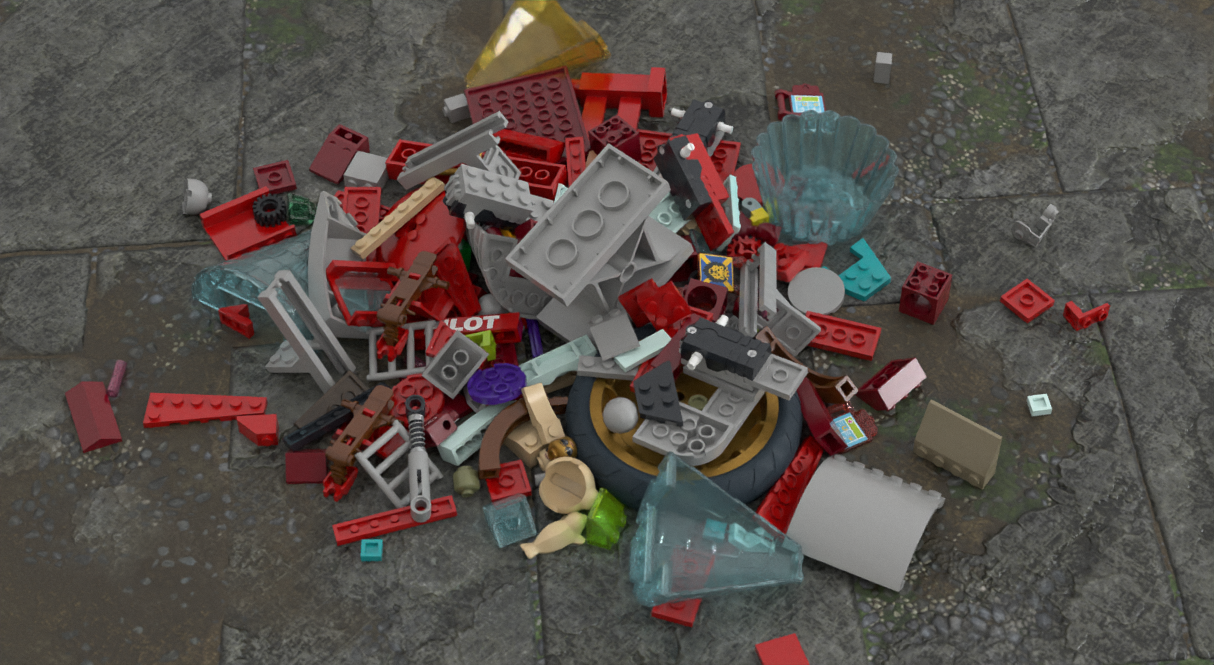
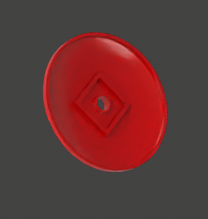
[376,187,467,283]

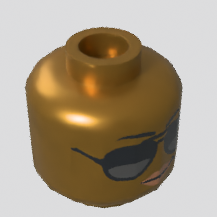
[548,436,577,461]

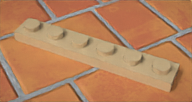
[351,177,445,259]

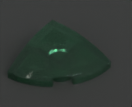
[287,193,318,225]

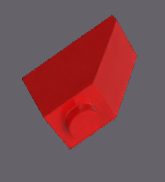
[237,414,279,446]

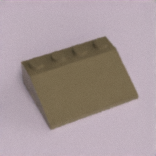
[913,399,1002,490]

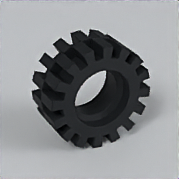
[253,194,287,228]

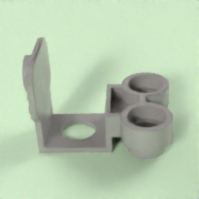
[1011,204,1059,247]

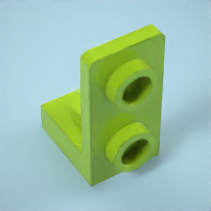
[465,330,496,361]

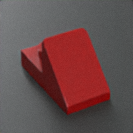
[218,304,254,339]

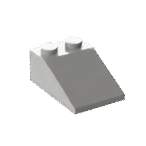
[587,308,640,361]
[421,330,489,399]

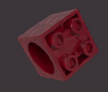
[588,115,642,162]
[899,261,953,325]
[683,278,728,323]

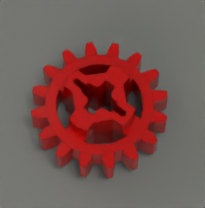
[727,235,762,270]

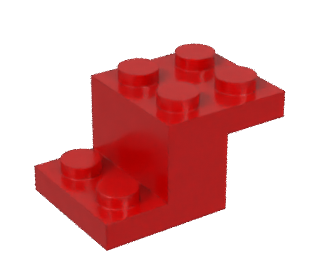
[618,278,692,332]

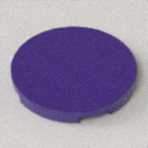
[467,363,527,405]

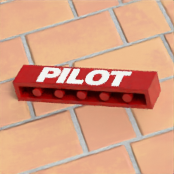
[406,312,523,351]

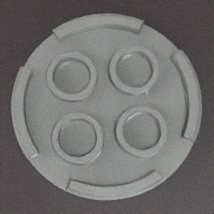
[788,267,845,315]

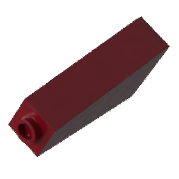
[796,377,848,456]

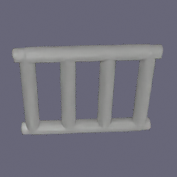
[366,320,435,382]
[355,420,443,509]

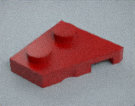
[793,241,828,272]

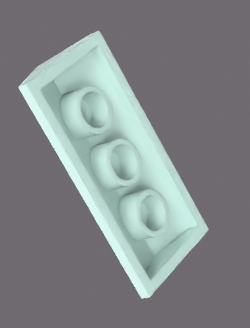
[648,192,691,233]

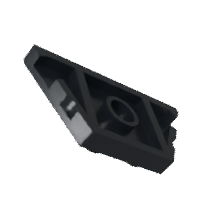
[633,361,683,427]

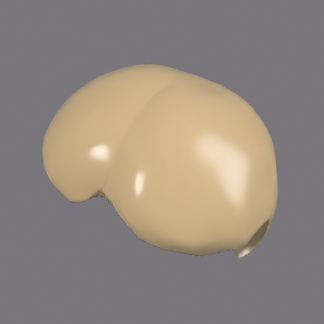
[539,457,600,514]

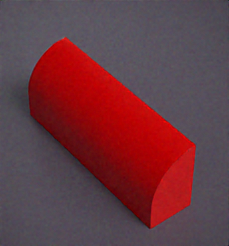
[492,129,565,163]

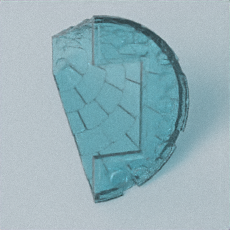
[191,230,318,355]
[629,451,804,607]

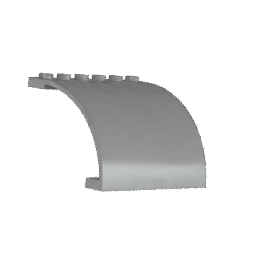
[782,454,946,592]

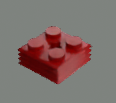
[758,243,810,282]

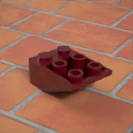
[309,124,370,185]

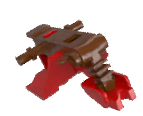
[376,251,455,362]
[323,385,411,502]

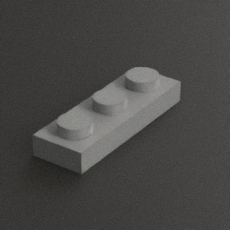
[577,355,639,381]

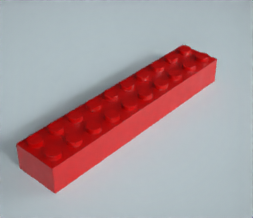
[385,139,568,203]

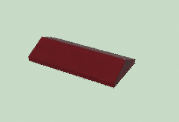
[65,381,122,453]

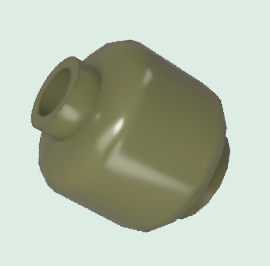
[453,466,480,498]

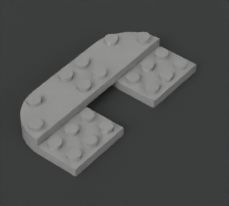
[633,365,765,466]

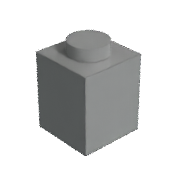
[442,93,471,123]

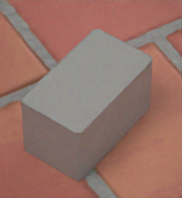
[873,52,892,84]

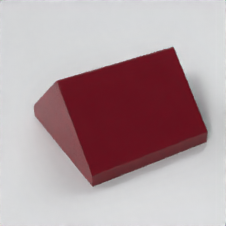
[285,449,329,484]

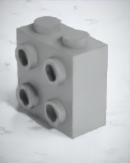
[344,151,389,189]

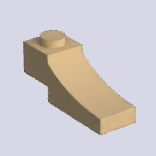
[521,382,565,445]

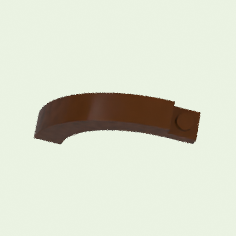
[753,326,859,404]
[478,392,568,480]

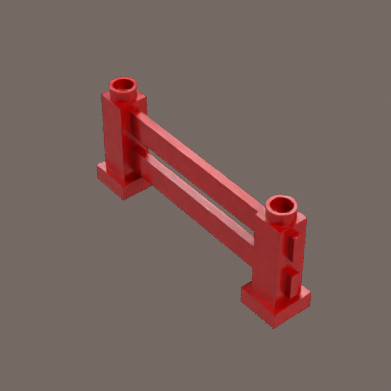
[567,67,667,188]

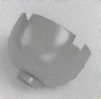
[182,178,212,215]

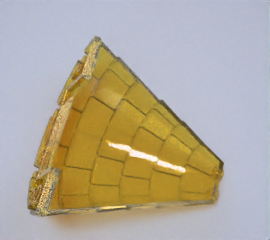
[464,0,611,89]

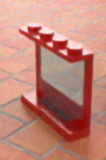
[326,260,419,327]

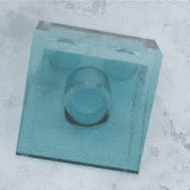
[482,493,538,548]

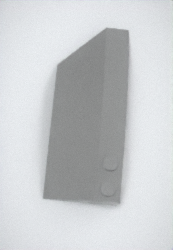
[308,191,372,339]

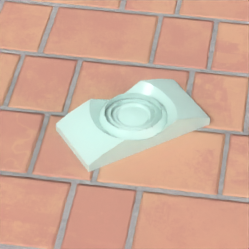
[519,334,597,387]

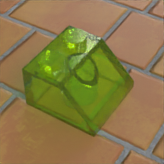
[586,488,627,550]

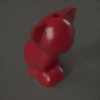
[731,211,782,247]

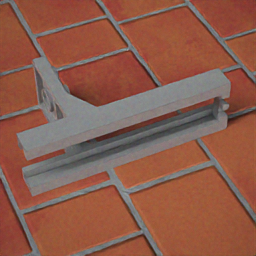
[397,111,521,190]
[739,242,821,356]
[257,270,356,394]

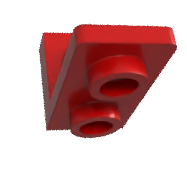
[1063,301,1110,331]

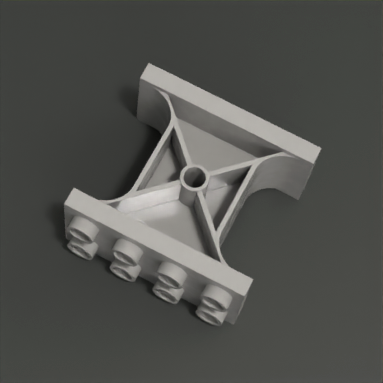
[505,144,694,351]

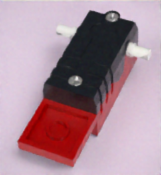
[653,133,734,251]

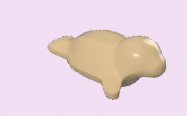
[520,511,588,559]

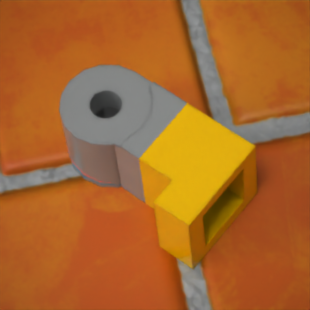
[741,198,769,226]

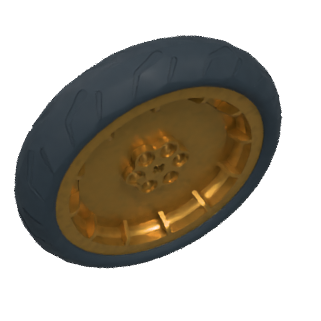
[565,323,803,519]

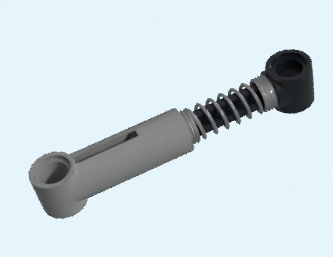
[405,394,431,523]

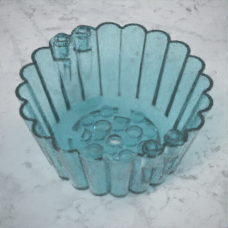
[751,110,899,245]

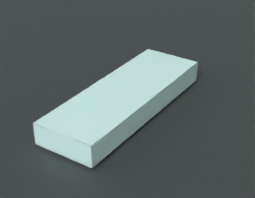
[614,329,672,372]

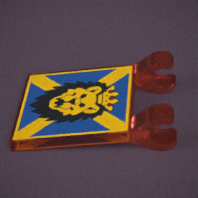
[697,252,746,296]

